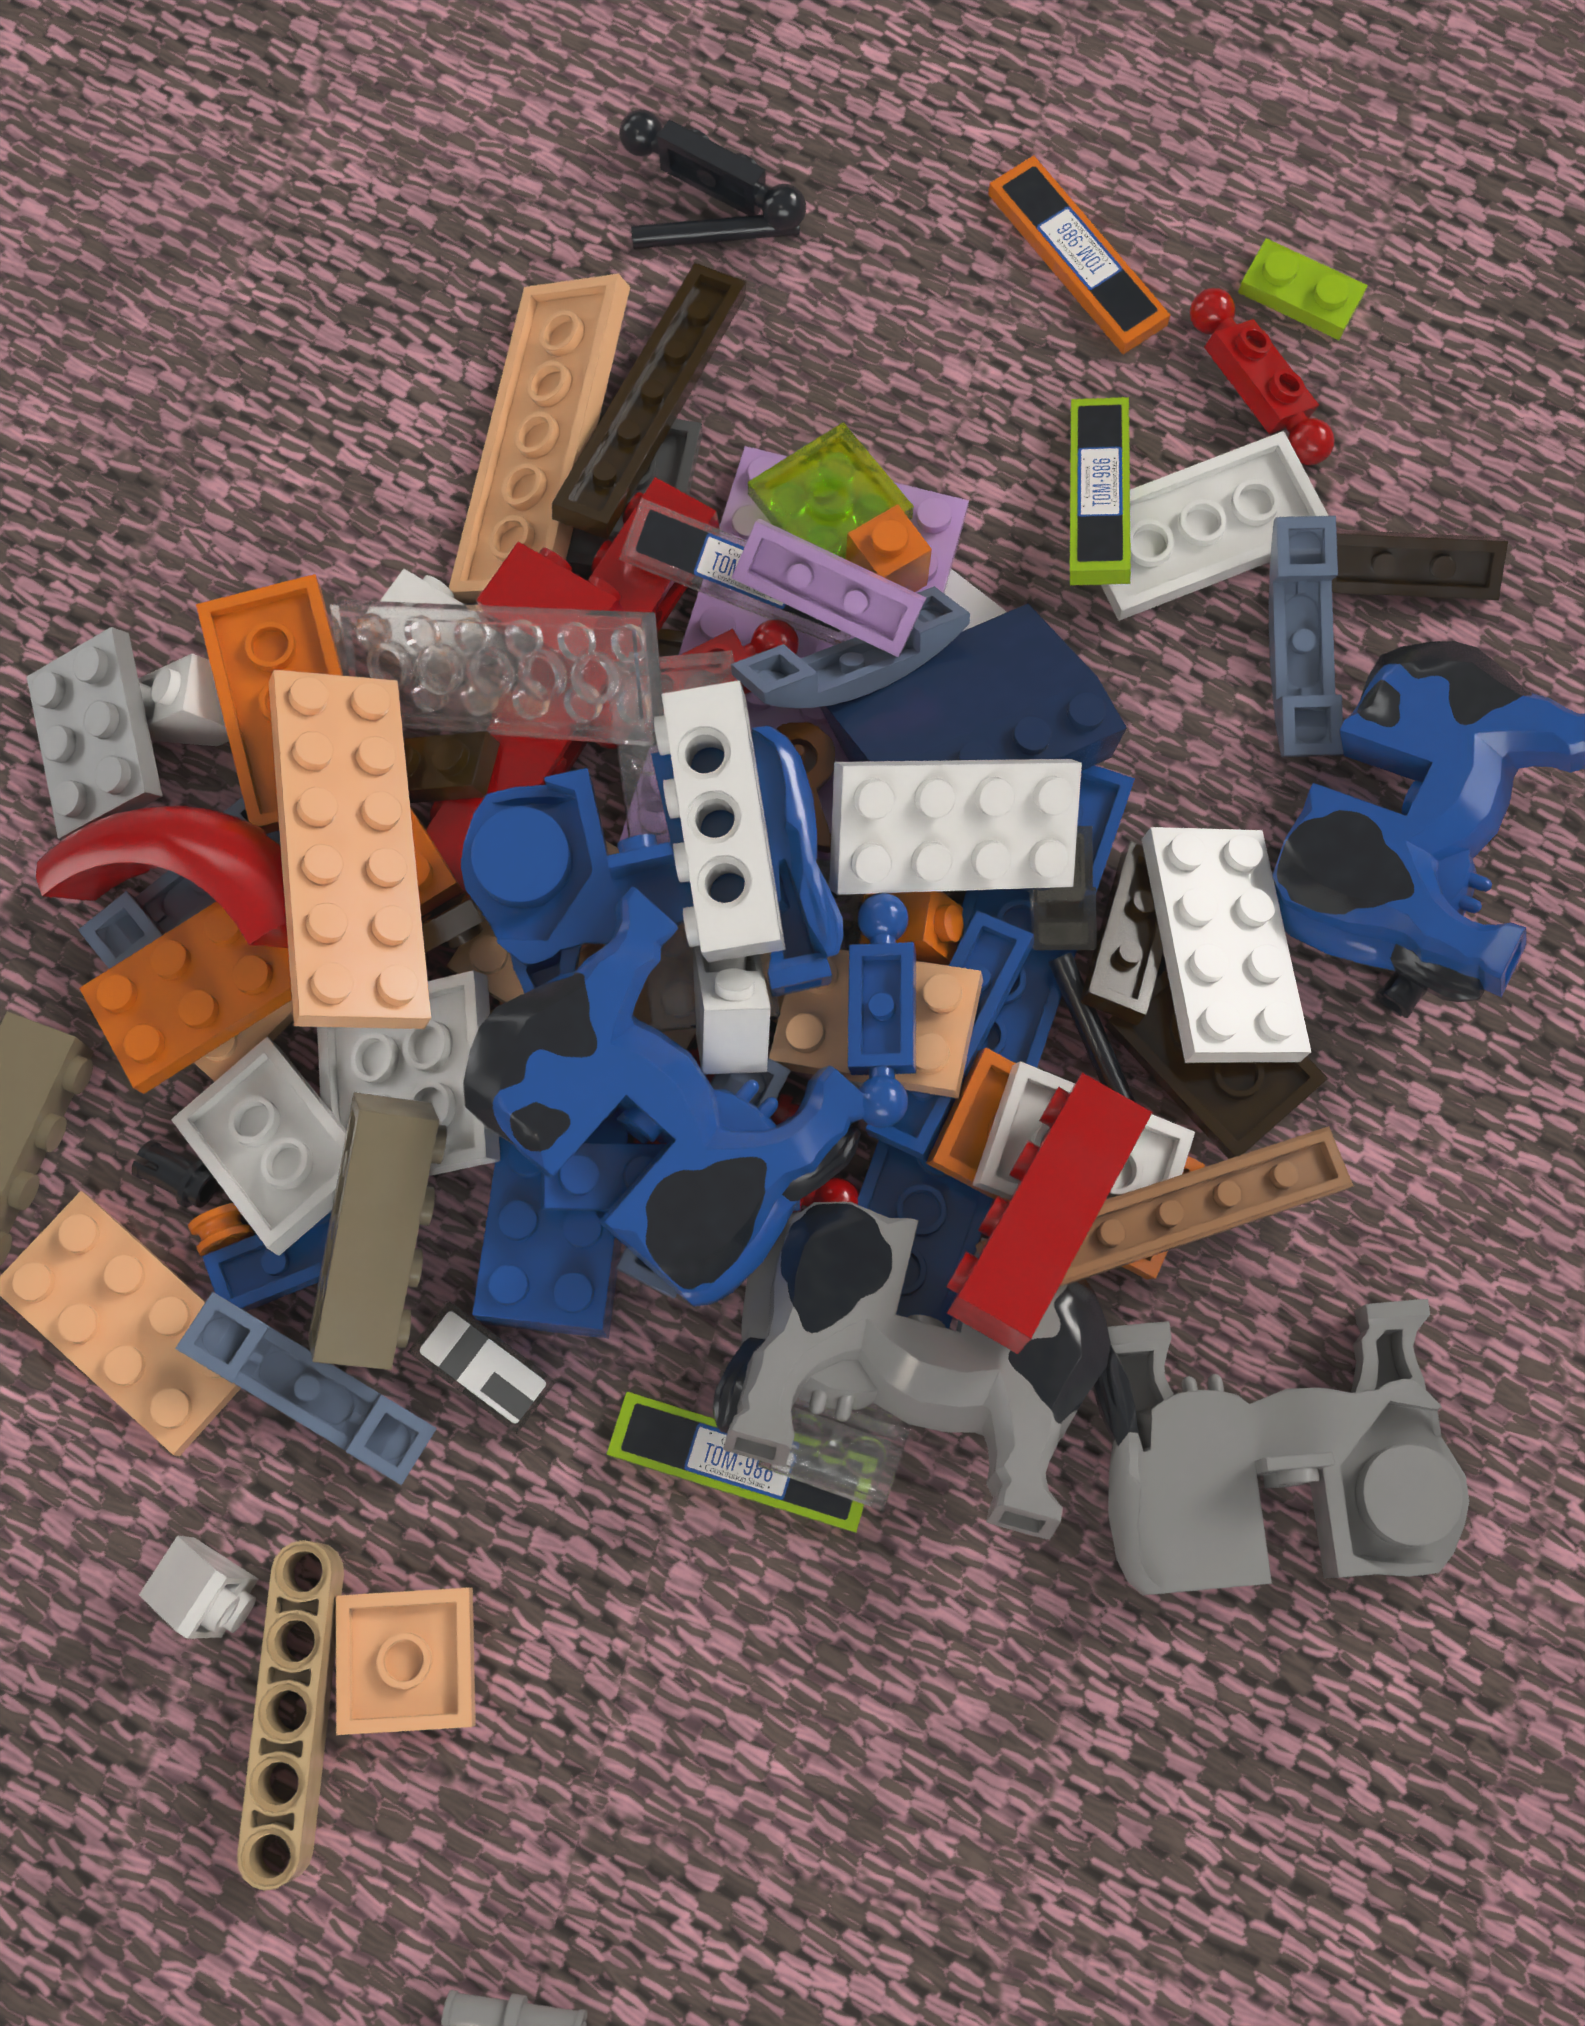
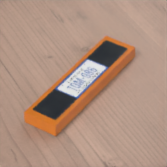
[988,155,1171,355]

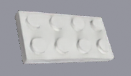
[1101,431,1328,621]
[829,759,1082,895]
[1142,827,1311,1063]

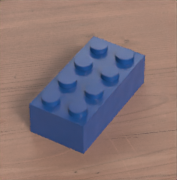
[472,1105,633,1339]

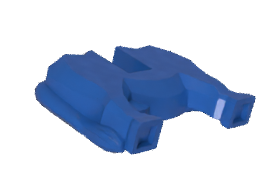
[461,726,843,997]

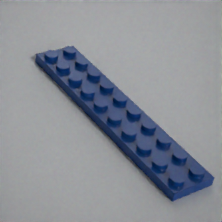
[858,765,1135,1329]

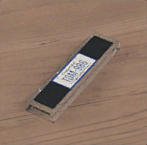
[619,498,851,645]

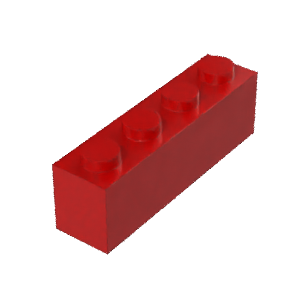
[946,1073,1153,1354]

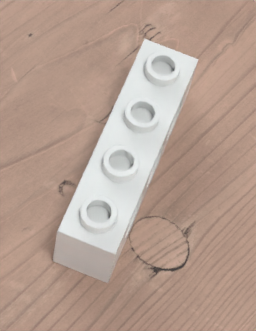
[654,680,786,963]

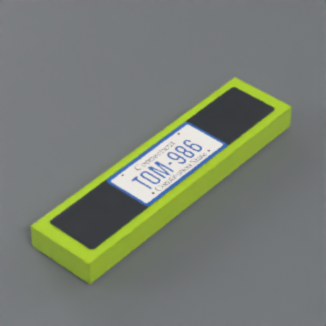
[1070,397,1131,585]
[607,1392,875,1533]

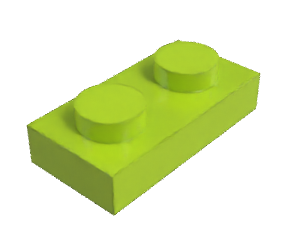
[1238,238,1368,340]

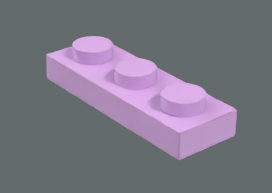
[732,519,927,657]

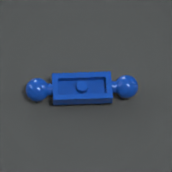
[848,893,916,1128]

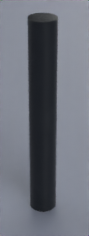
[631,214,800,249]
[1048,952,1136,1103]

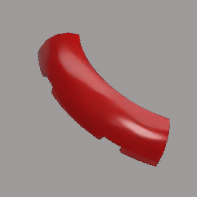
[36,805,288,948]

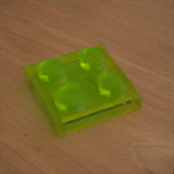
[748,422,914,559]

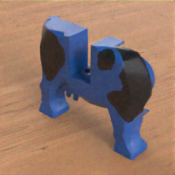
[1272,641,1585,1002]
[463,886,865,1307]

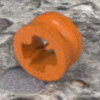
[188,1203,254,1256]

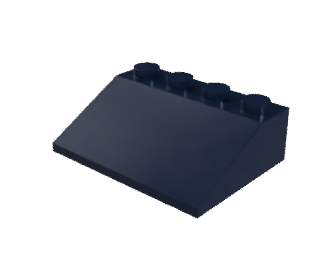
[820,603,1127,771]

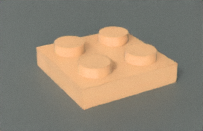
[336,1588,476,1735]

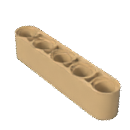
[237,1540,344,1890]

